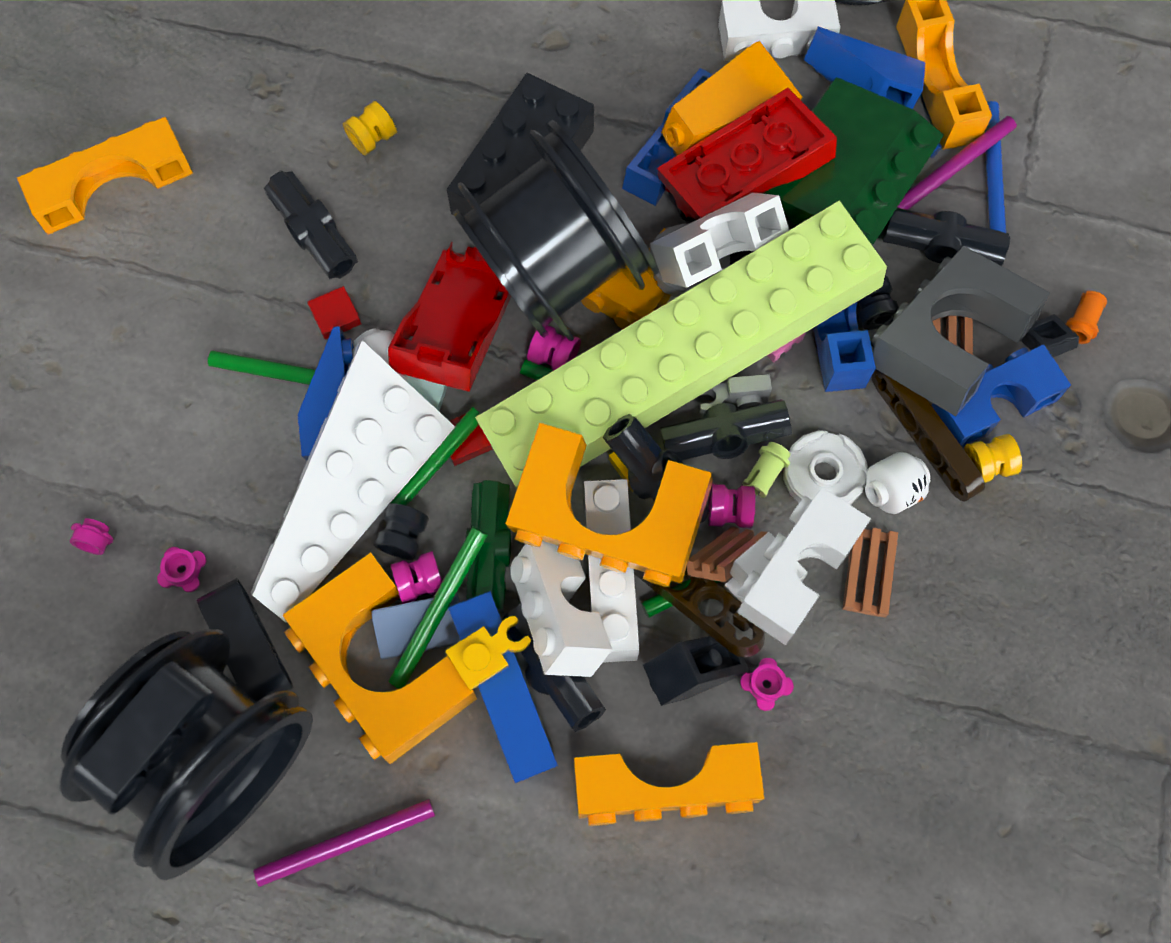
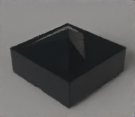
[1020,314,1079,357]

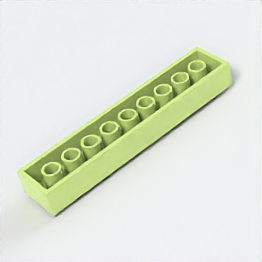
[475,200,887,488]

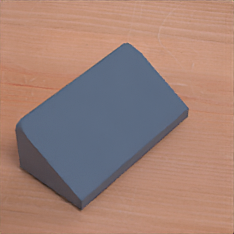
[371,593,461,660]

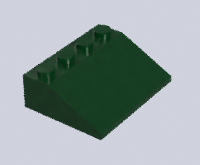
[762,77,944,246]

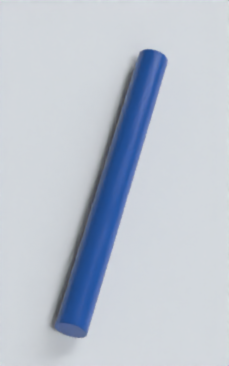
[984,101,1006,233]

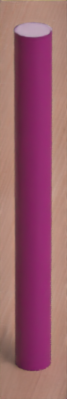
[897,116,1017,210]
[253,799,435,887]

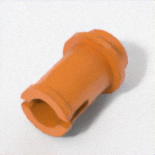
[1066,291,1107,344]

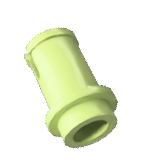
[742,442,791,498]

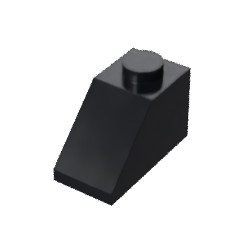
[643,636,750,706]

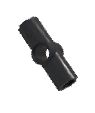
[264,171,358,279]
[883,208,1011,266]
[660,399,792,460]
[603,414,710,524]
[502,603,606,732]

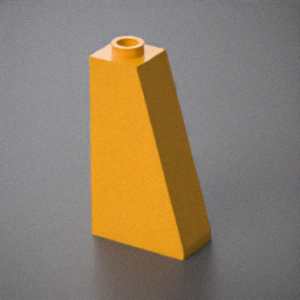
[661,41,802,155]

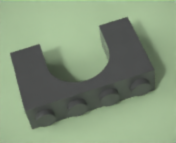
[871,246,1050,416]

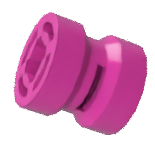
[527,325,581,371]
[708,484,755,529]
[391,551,442,604]

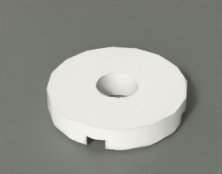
[783,431,868,505]

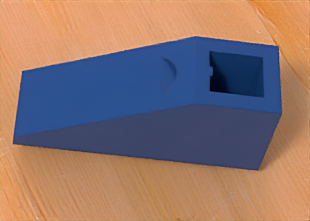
[804,26,926,109]
[298,326,354,460]

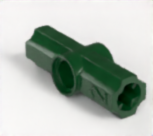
[466,480,511,613]

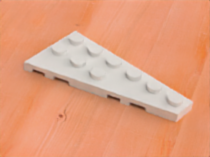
[250,341,455,622]

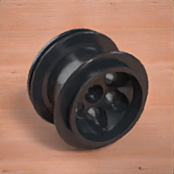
[453,120,659,341]
[60,629,313,880]

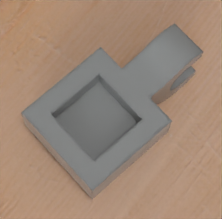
[699,374,772,416]

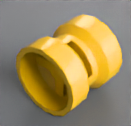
[342,101,397,155]
[964,434,1022,483]

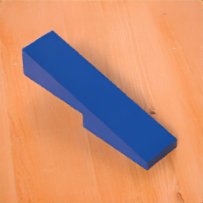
[622,68,713,206]
[448,591,558,783]

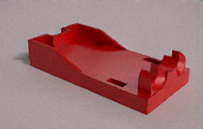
[657,88,837,220]
[388,242,511,392]

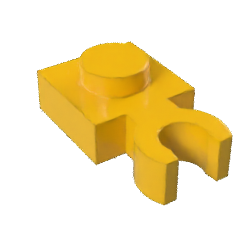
[445,616,531,691]

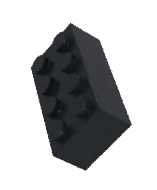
[447,73,594,216]

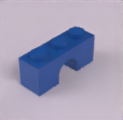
[813,302,876,392]
[931,344,1071,448]

